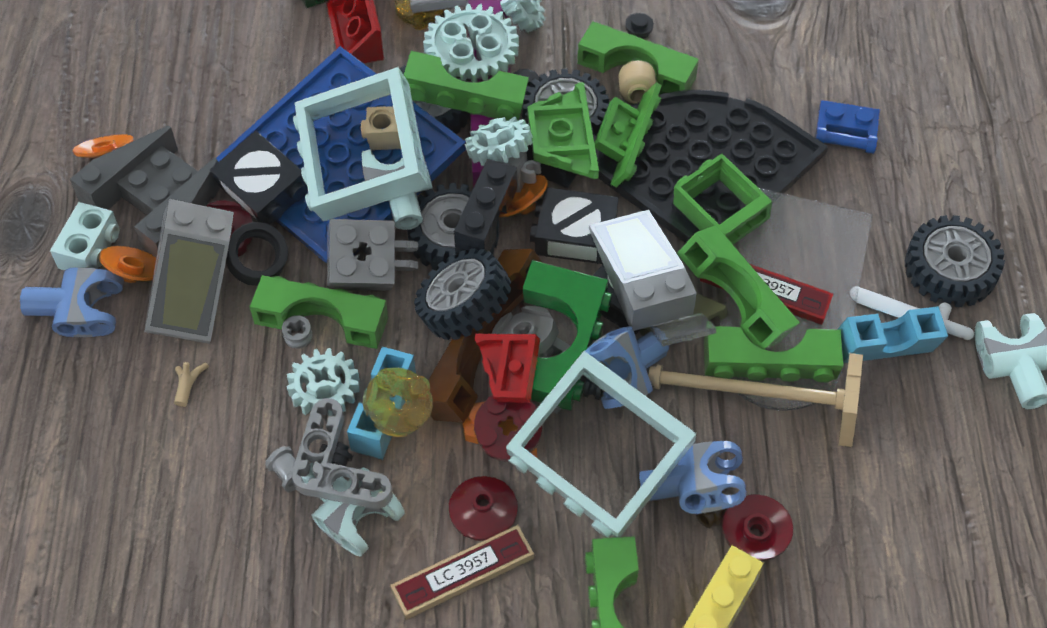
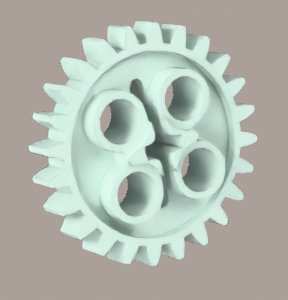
[423,4,519,83]

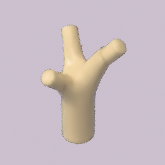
[174,362,209,407]

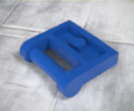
[815,100,880,154]

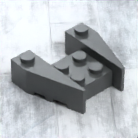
[70,125,220,257]

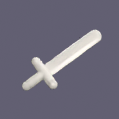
[849,287,974,340]

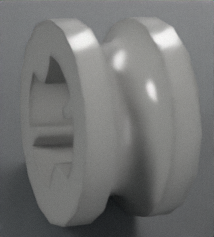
[282,316,312,349]

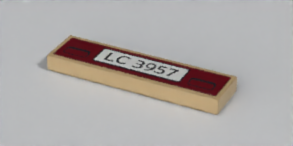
[390,525,534,620]

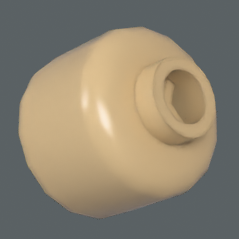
[618,61,657,104]

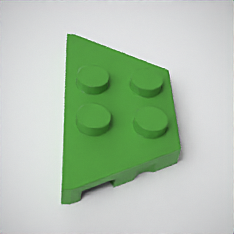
[527,82,599,179]

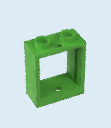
[673,153,772,245]

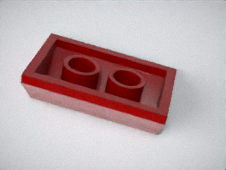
[326,0,384,64]

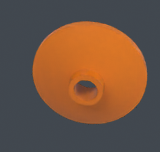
[73,134,134,159]
[499,175,548,217]
[99,246,156,283]

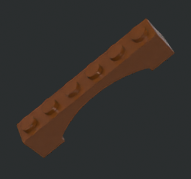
[417,249,543,423]

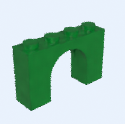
[522,260,612,411]

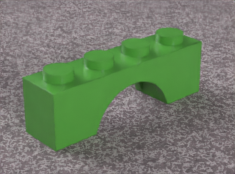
[577,21,699,94]
[404,51,529,121]
[677,225,800,350]
[250,275,388,349]
[704,326,843,383]
[585,536,639,628]

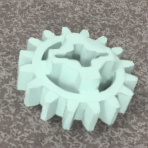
[500,0,545,33]
[465,117,533,166]
[287,348,360,417]

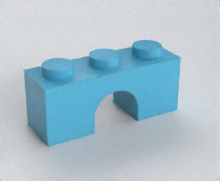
[837,306,948,363]
[347,347,416,460]

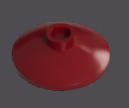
[449,476,518,541]
[722,494,793,561]

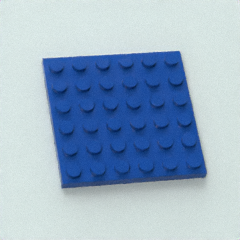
[215,46,466,264]

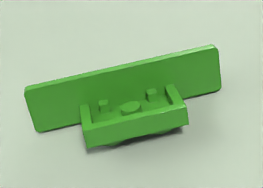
[594,82,662,187]

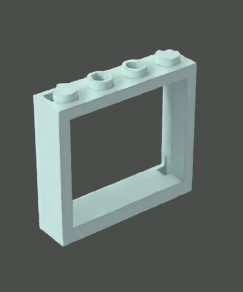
[293,67,429,222]
[506,351,696,538]

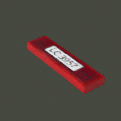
[700,264,833,325]

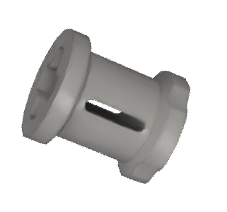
[265,446,296,492]

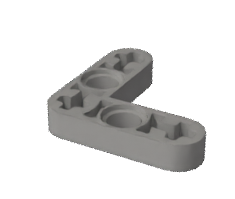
[291,398,393,509]

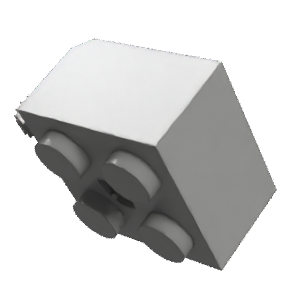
[327,219,418,291]

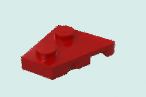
[475,334,540,403]

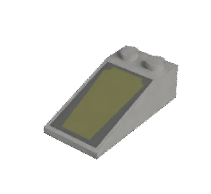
[144,199,234,344]
[589,210,697,331]

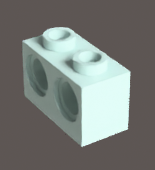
[50,202,120,270]

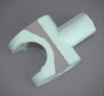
[362,149,433,230]
[974,313,1047,409]
[301,462,405,556]

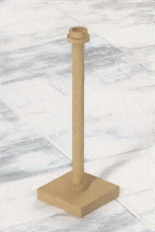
[648,353,863,447]

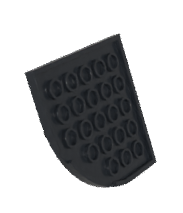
[593,90,828,243]

